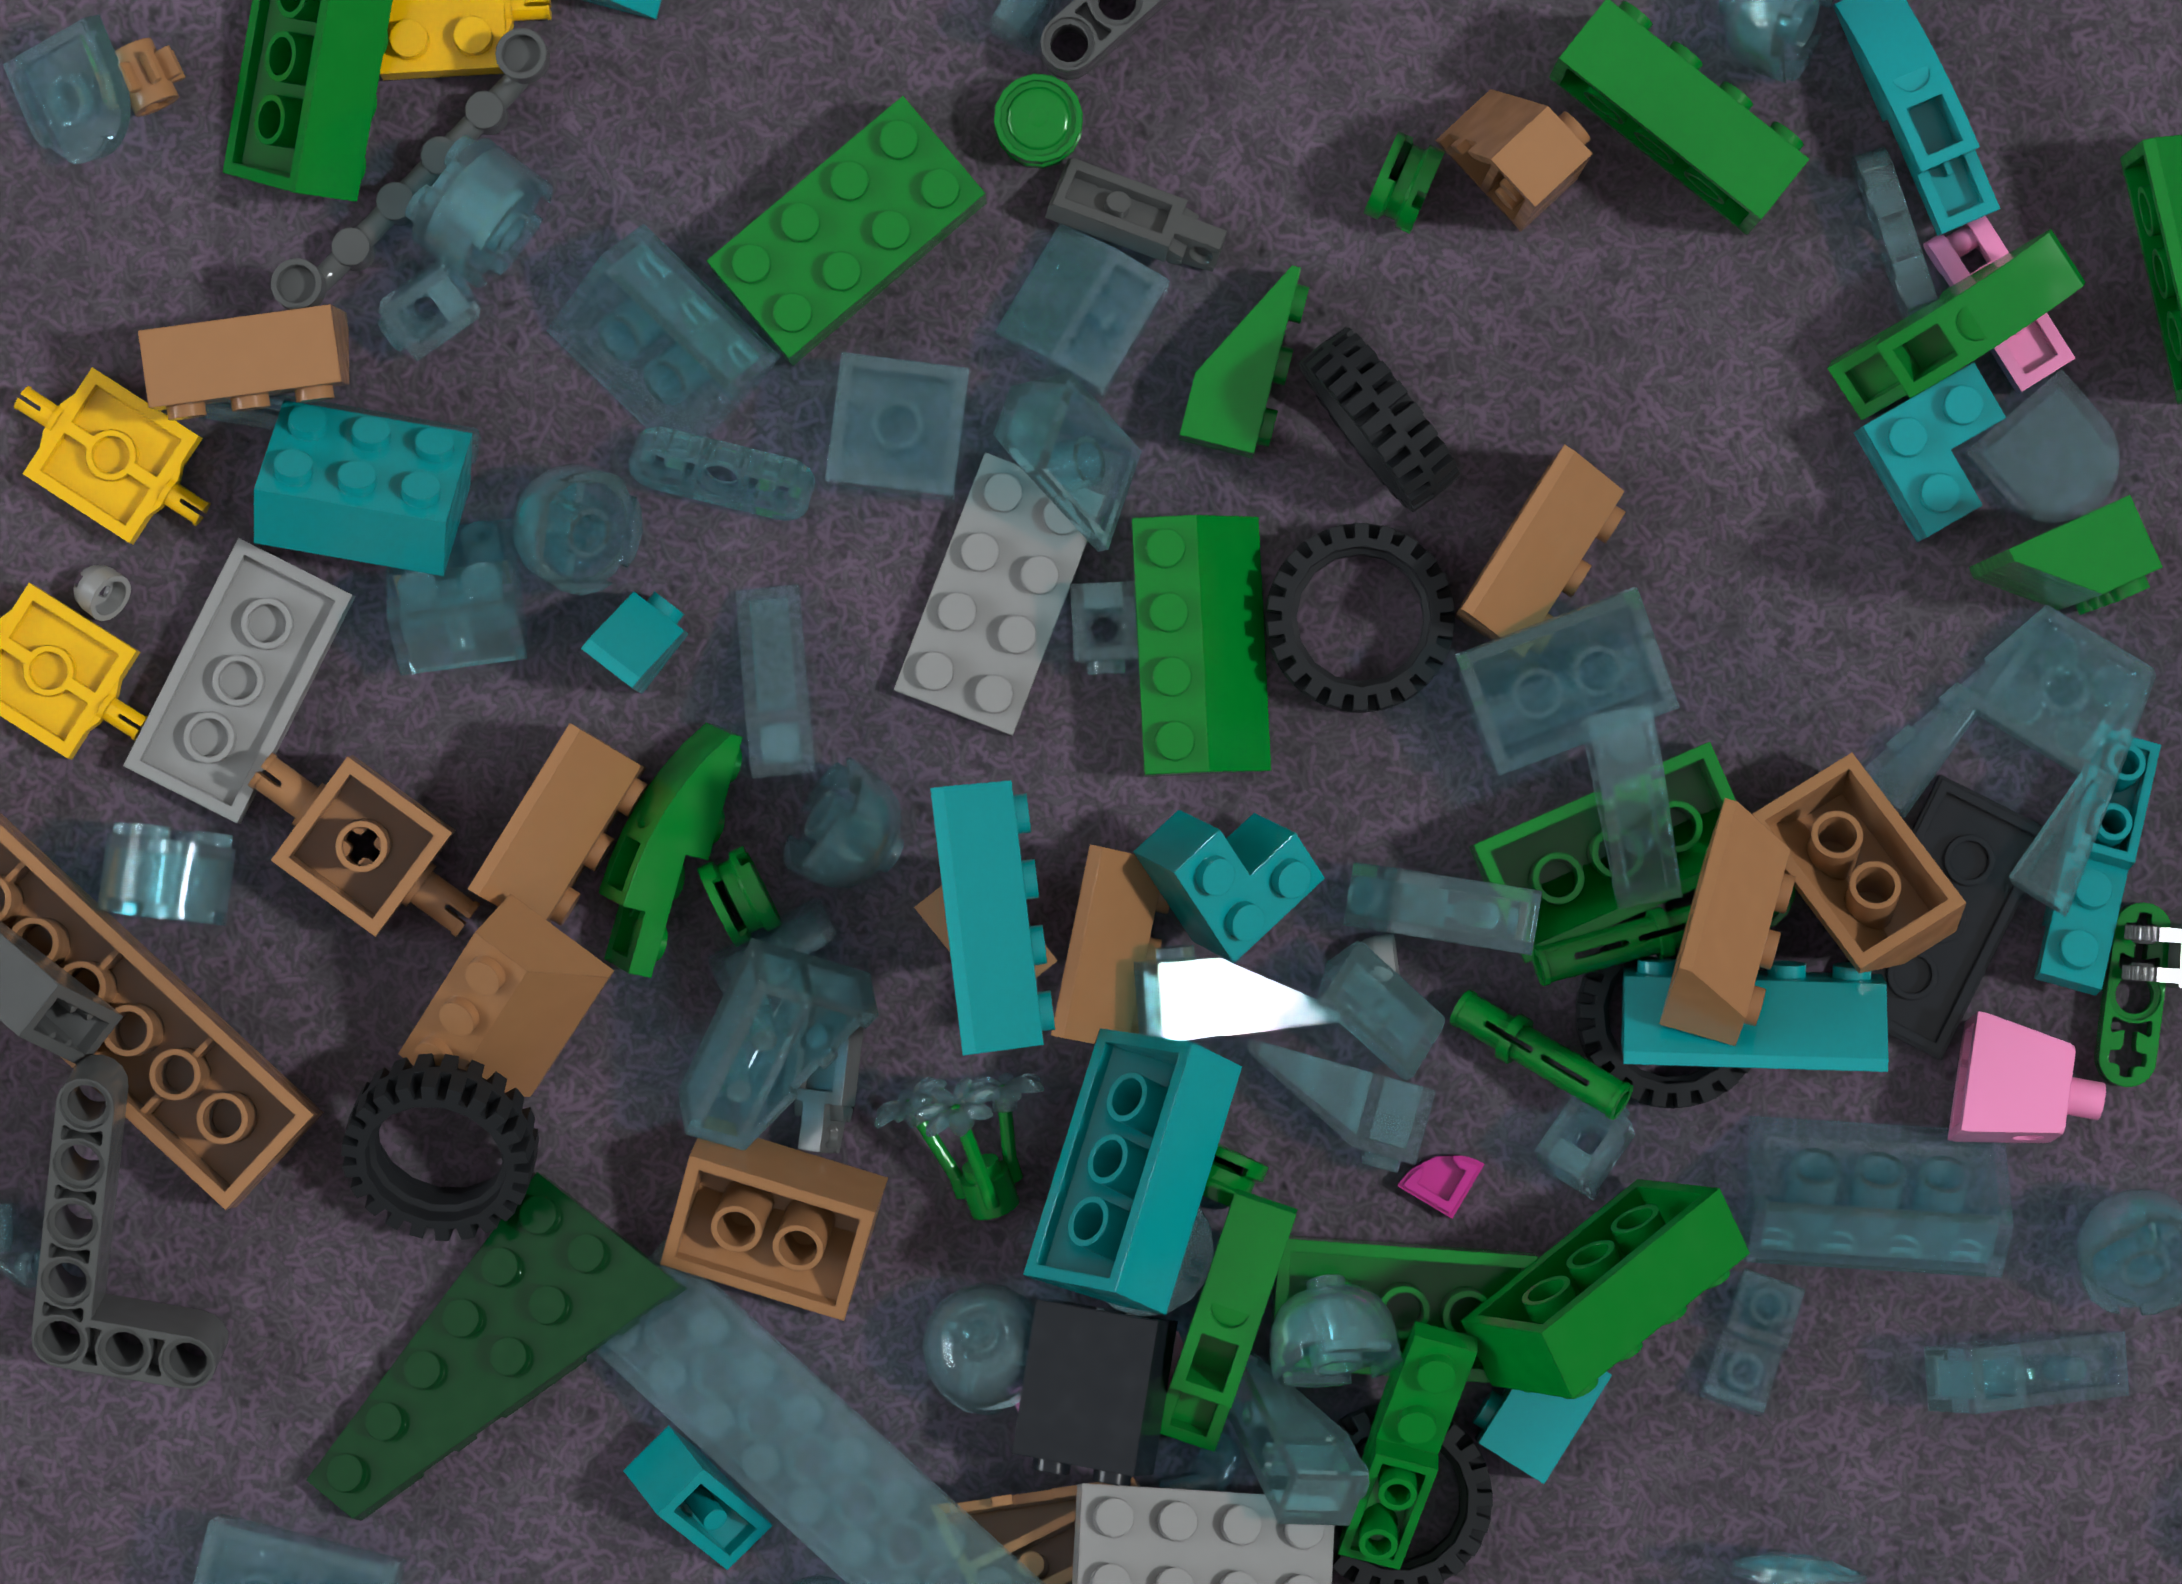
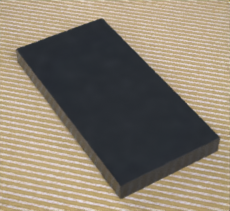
[1845,775,2055,1060]

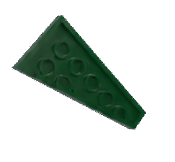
[306,1172,688,1521]

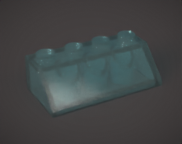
[1743,1116,2014,1278]

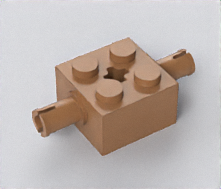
[248,752,480,937]

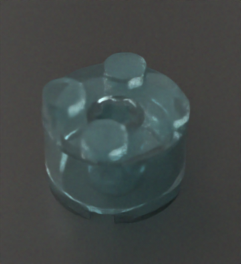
[405,135,553,288]
[97,822,236,926]

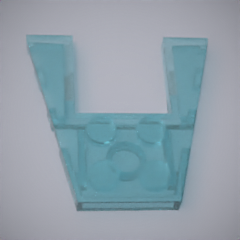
[1864,604,2156,916]

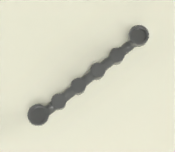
[271,28,550,310]

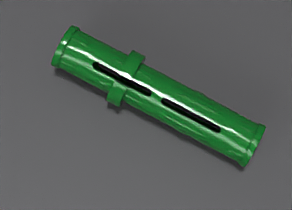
[1531,905,1691,986]
[1449,990,1634,1120]

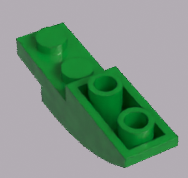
[1827,229,2085,420]
[598,723,743,978]
[1160,1188,1298,1452]
[1338,1321,1478,1570]

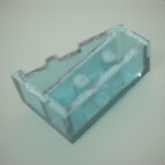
[678,938,879,1151]

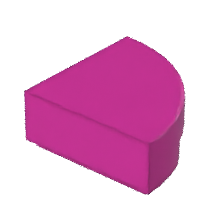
[1396,1154,1485,1219]

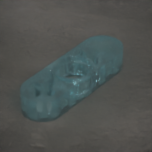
[1851,147,1938,320]
[628,427,815,521]

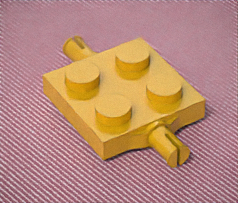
[380,0,552,80]
[14,367,211,545]
[0,583,148,760]

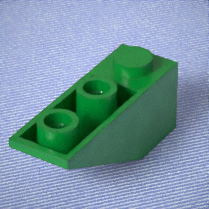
[1179,265,1309,459]

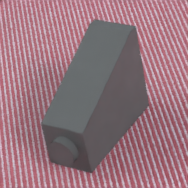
[0,921,123,1064]

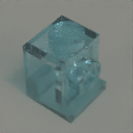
[378,253,482,362]
[1070,581,1138,675]
[1535,1096,1635,1201]

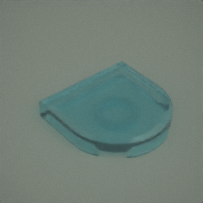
[3,14,131,164]
[1963,369,2119,523]

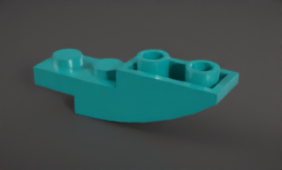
[1833,0,2001,236]
[2034,728,2161,996]

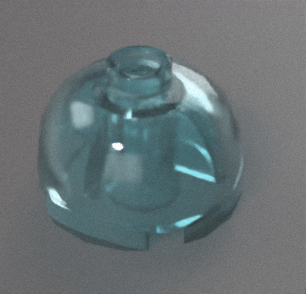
[1719,0,1834,83]
[512,463,643,596]
[783,757,904,888]
[2076,1188,2182,1316]
[1269,1275,1403,1388]
[922,1282,1035,1415]

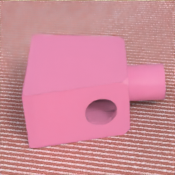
[1947,1011,2106,1143]

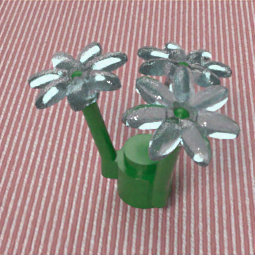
[874,1072,1044,1220]

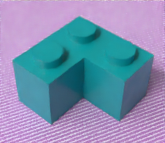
[1854,362,2006,542]
[1133,810,1325,963]

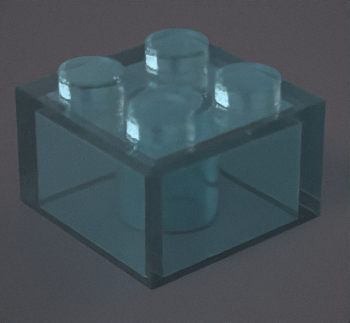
[825,352,971,502]

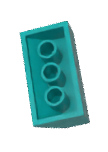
[930,780,1055,1056]
[1621,957,1889,1072]
[1023,1028,1242,1315]

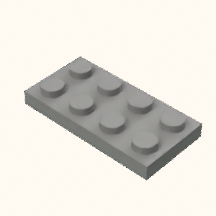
[894,452,1104,736]
[123,538,356,824]
[1072,1483,1336,1584]

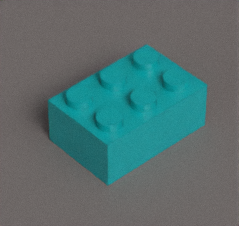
[254,400,473,576]

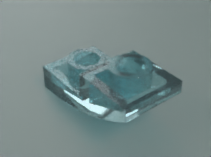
[1699,1268,1805,1417]

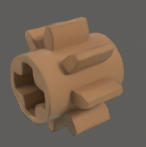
[101,38,186,117]

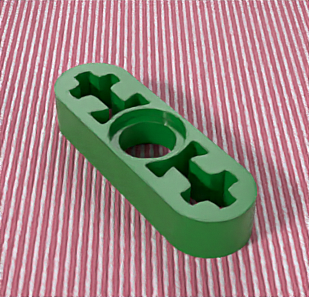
[2094,902,2171,1087]

